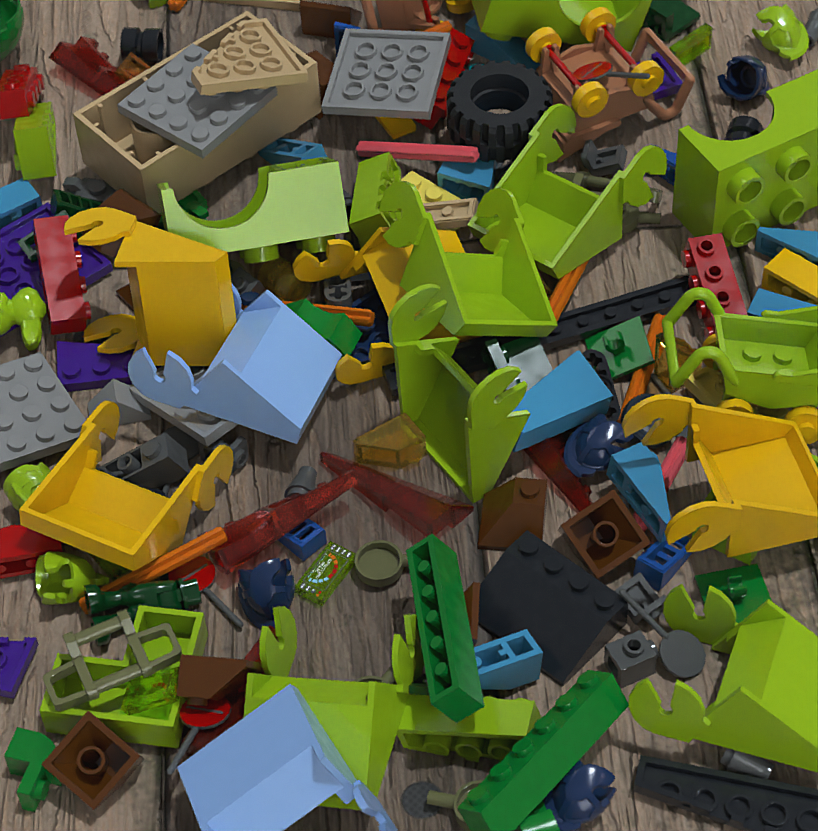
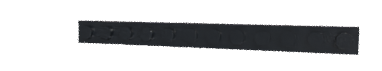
[382,275,697,397]

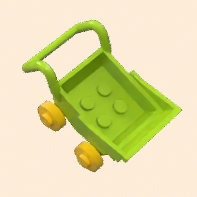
[662,287,818,444]

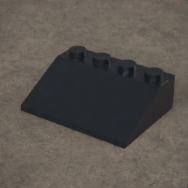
[478,530,628,687]

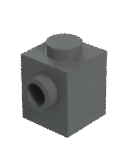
[604,630,659,689]

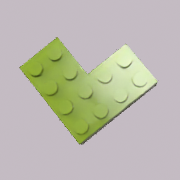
[39,605,208,748]

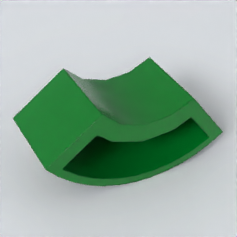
[286,298,363,358]

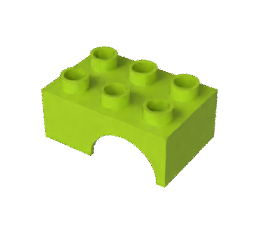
[472,0,652,52]
[672,69,818,247]
[156,156,350,264]

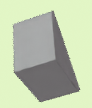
[88,379,151,425]

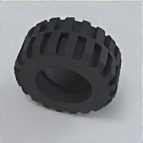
[446,60,553,163]

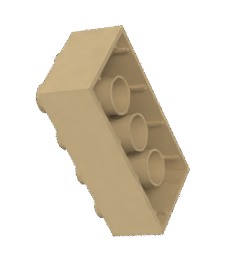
[73,11,322,213]

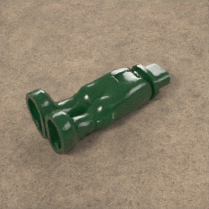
[84,578,202,646]

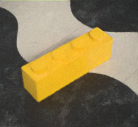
[761,248,818,305]

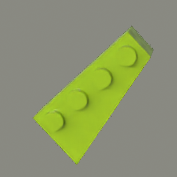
[13,102,57,181]
[349,152,403,248]
[397,695,541,763]

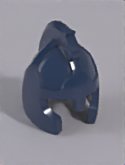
[718,55,770,101]
[564,413,634,480]
[237,558,295,632]
[542,760,616,831]

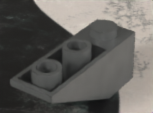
[96,433,189,489]

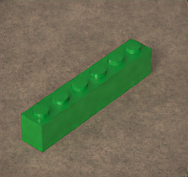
[406,534,485,723]
[457,670,629,831]

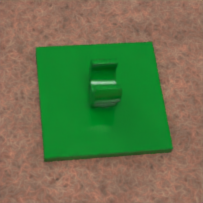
[585,316,655,380]
[694,563,772,623]

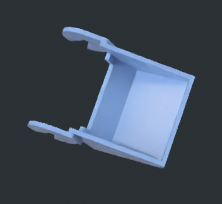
[128,284,342,444]
[177,684,398,831]

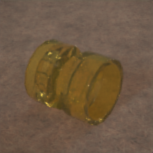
[257,255,312,302]

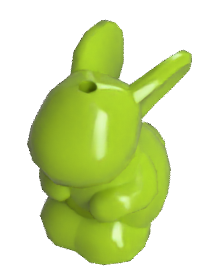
[0,287,47,351]

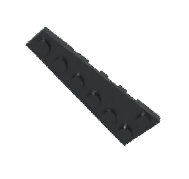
[634,755,818,831]

